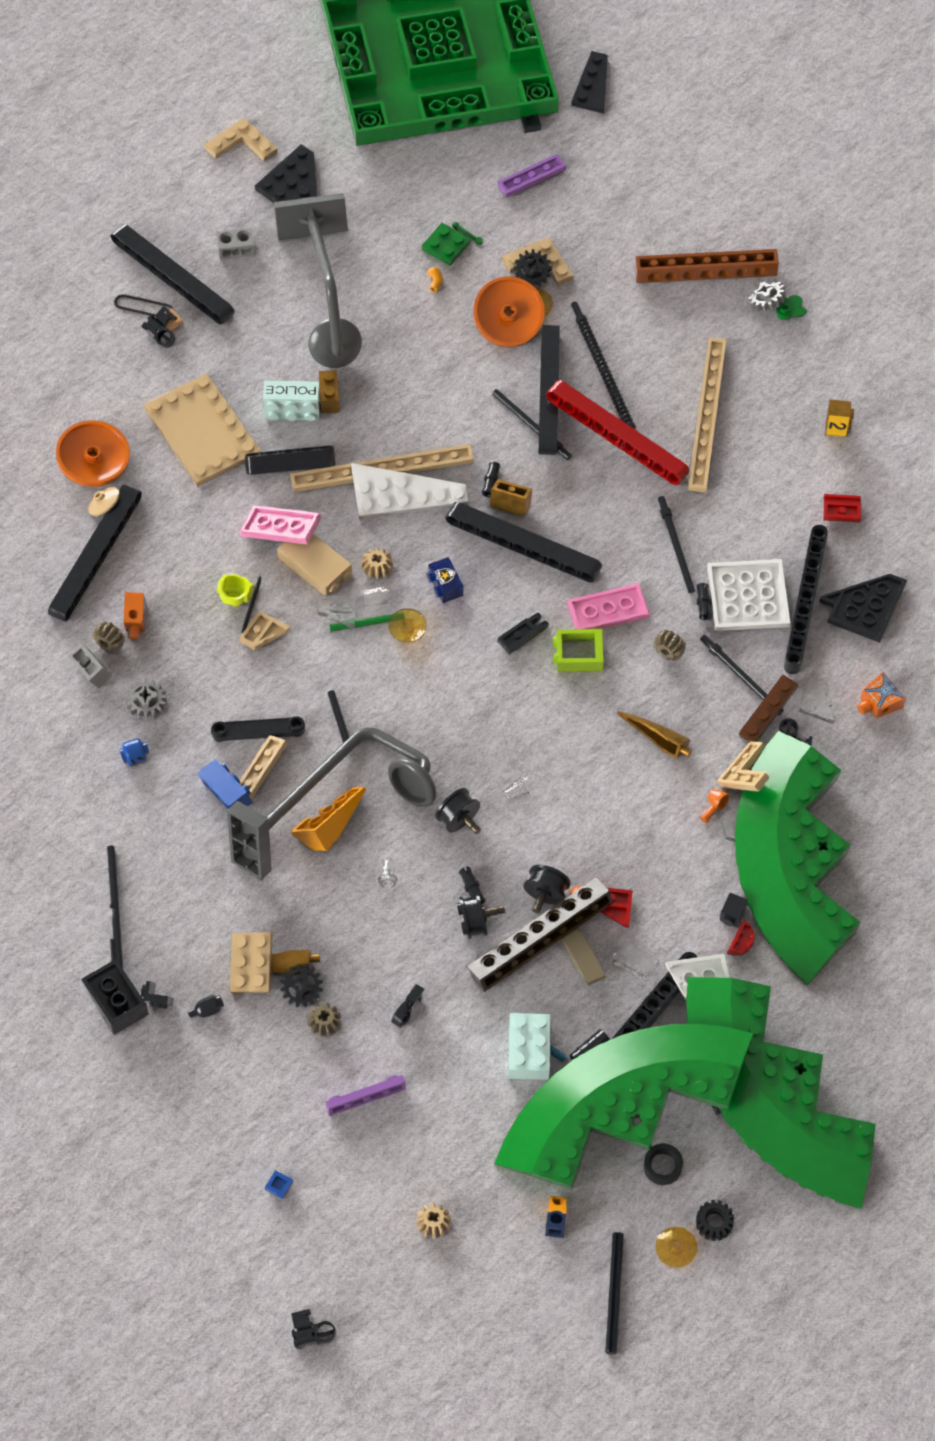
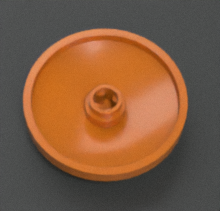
[473,276,545,348]
[56,420,130,487]

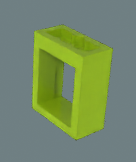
[553,629,604,672]

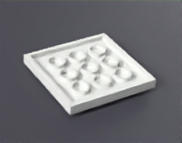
[707,559,790,631]

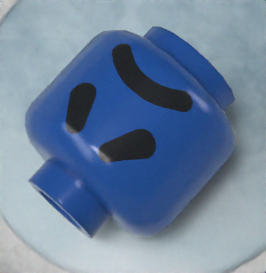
[119,738,149,766]

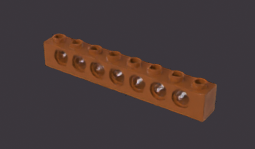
[635,249,779,283]

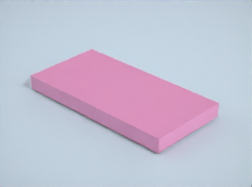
[240,506,321,545]
[567,583,650,629]

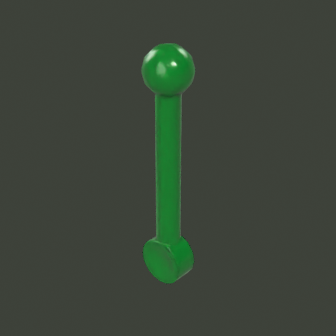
[452,222,482,245]

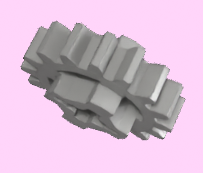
[747,279,786,312]
[125,679,167,720]

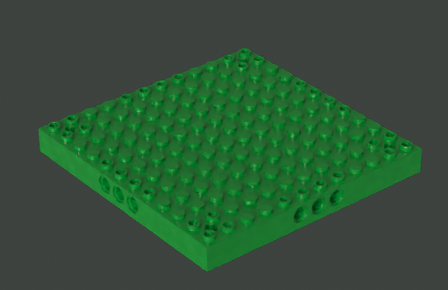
[320,0,559,146]

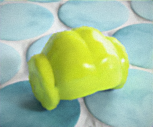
[217,574,255,607]

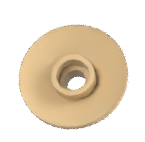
[88,487,120,516]

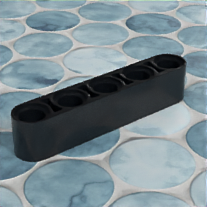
[245,445,336,475]

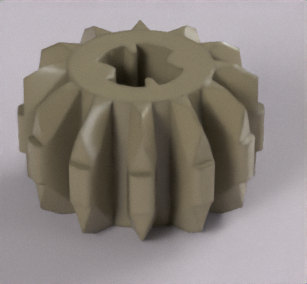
[92,621,125,653]
[653,629,686,661]
[307,1003,341,1037]

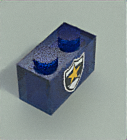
[426,557,463,603]

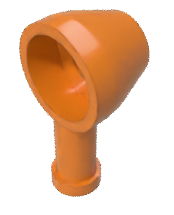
[700,789,730,823]

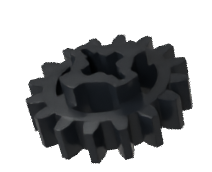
[514,249,552,287]
[280,964,323,1008]

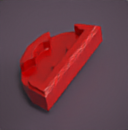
[727,919,755,956]

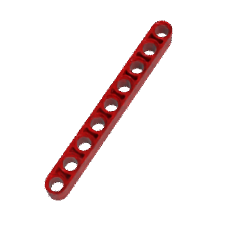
[546,380,690,485]

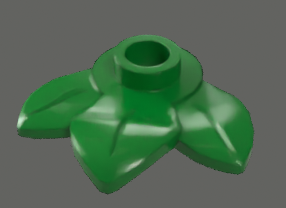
[776,295,807,320]

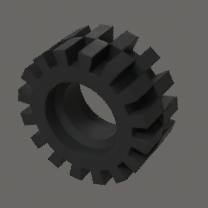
[696,1200,734,1241]

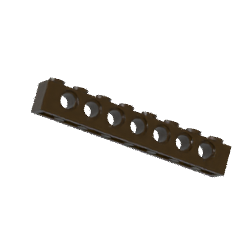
[467,878,614,992]

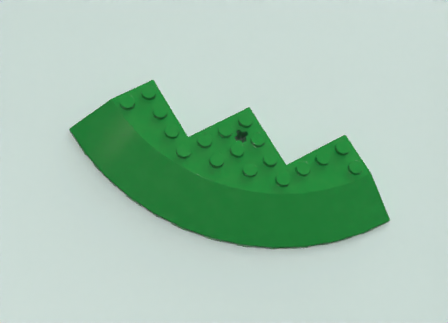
[735,731,861,986]
[686,977,876,1209]
[494,1024,753,1190]

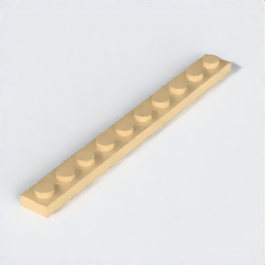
[688,337,726,493]
[290,444,474,493]

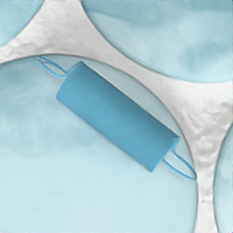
[550,1045,567,1062]

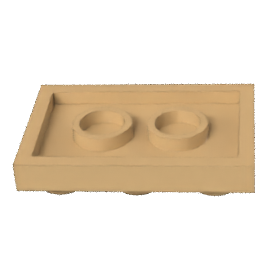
[230,932,273,994]

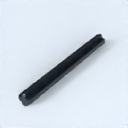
[605,1232,624,1355]

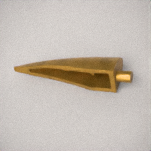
[617,711,692,759]
[230,950,320,976]

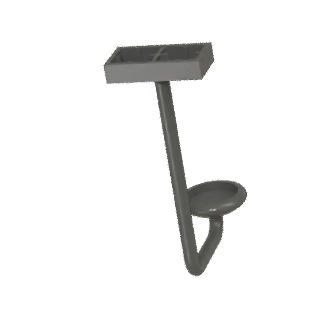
[273,193,362,368]
[227,727,436,880]

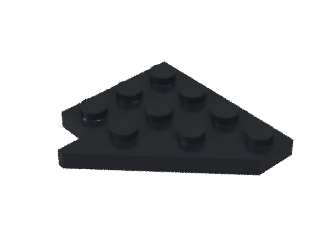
[255,144,317,202]
[819,574,907,643]

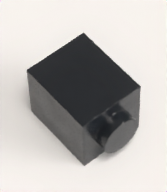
[720,892,748,928]

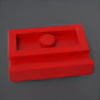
[823,494,861,522]

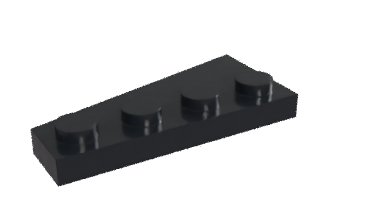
[571,51,608,114]

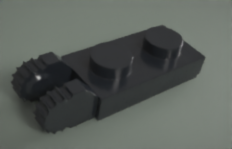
[497,613,549,654]

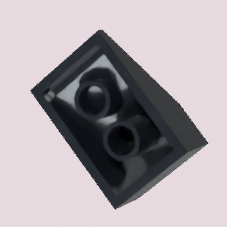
[81,959,149,1035]

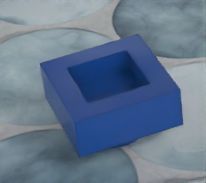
[265,1170,293,1199]

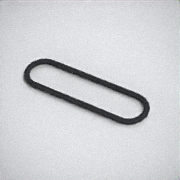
[114,294,174,317]
[242,576,261,633]

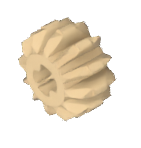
[361,547,393,580]
[416,1202,451,1239]

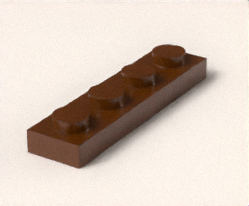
[739,674,798,742]

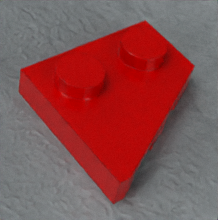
[600,887,633,928]

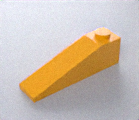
[291,787,366,851]

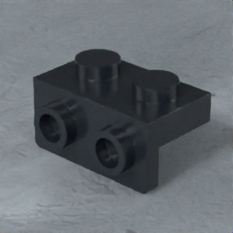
[141,981,174,1009]

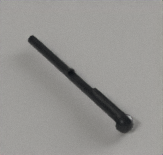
[107,845,123,969]

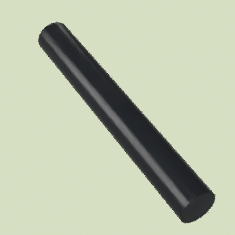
[327,690,349,742]

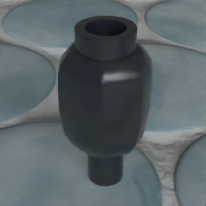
[187,995,224,1018]

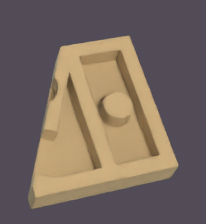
[239,611,290,650]

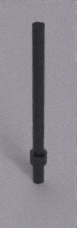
[492,389,572,460]
[658,496,695,593]
[700,634,784,716]

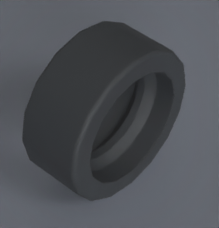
[643,1143,683,1185]

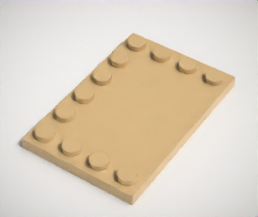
[144,373,261,486]

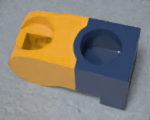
[545,1196,567,1238]

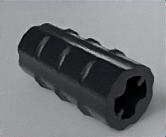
[569,1029,610,1061]

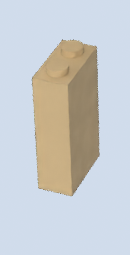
[277,534,352,597]

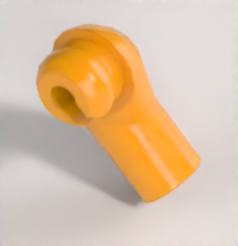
[428,267,443,292]

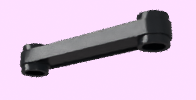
[211,716,305,742]

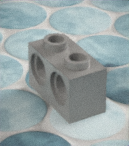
[217,228,255,259]
[68,643,112,688]

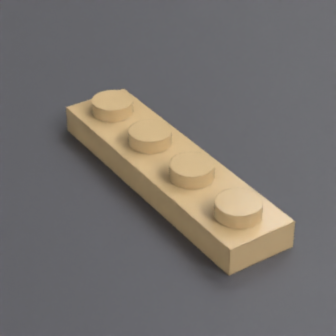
[240,735,288,800]

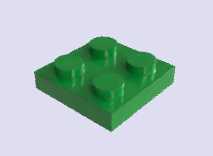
[422,223,471,266]

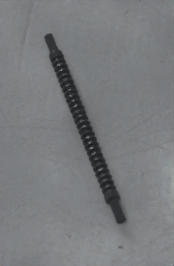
[571,302,636,429]

